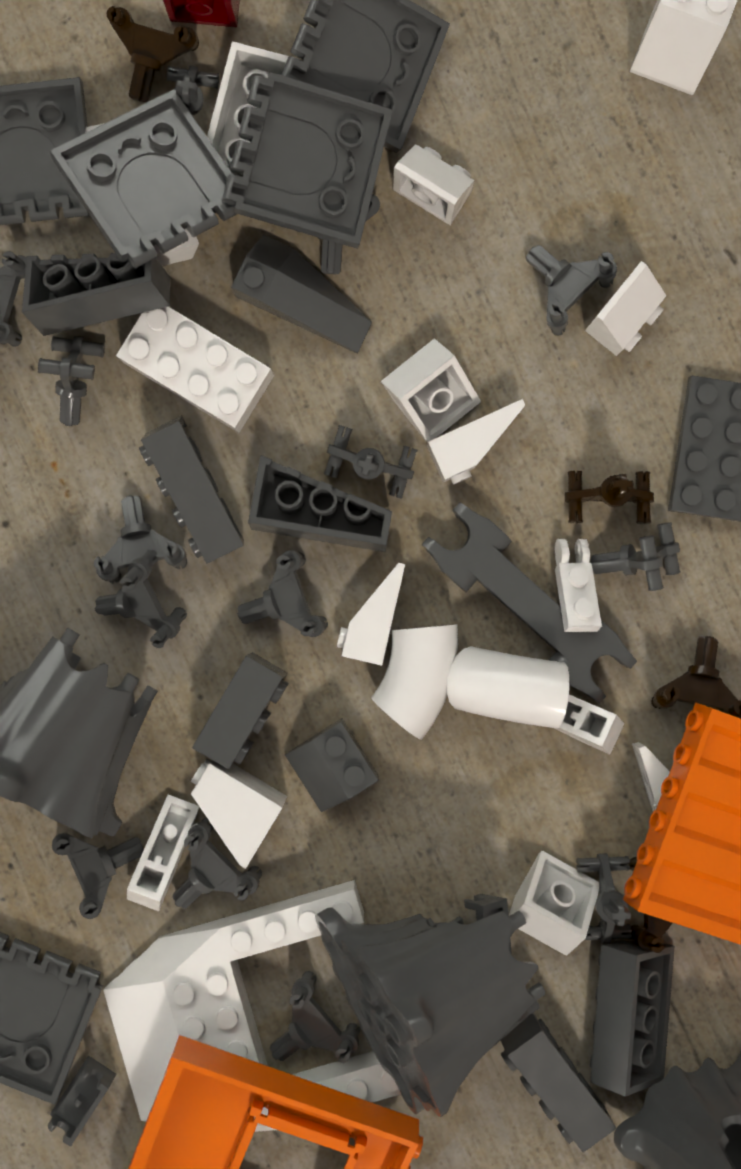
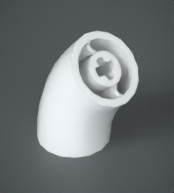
[371,624,458,740]
[447,646,569,728]

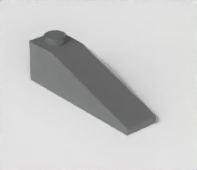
[231,234,372,354]

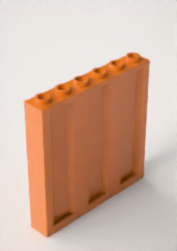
[623,702,741,945]

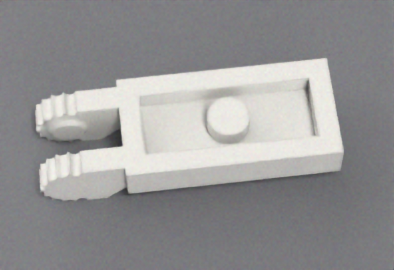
[554,539,602,632]

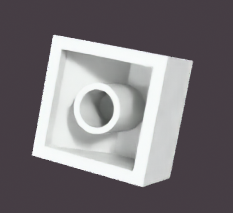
[393,144,474,225]
[585,261,666,356]
[381,338,481,443]
[509,851,599,956]

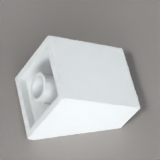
[630,0,737,95]
[191,759,287,869]

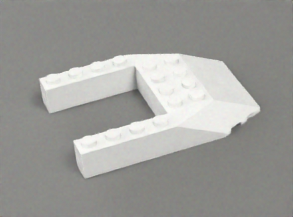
[103,880,401,1132]

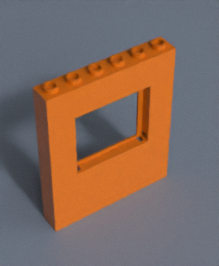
[128,1035,423,1169]

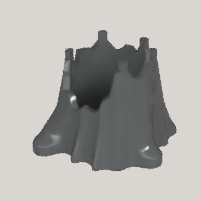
[0,628,158,839]
[315,907,546,1117]
[614,1051,741,1169]

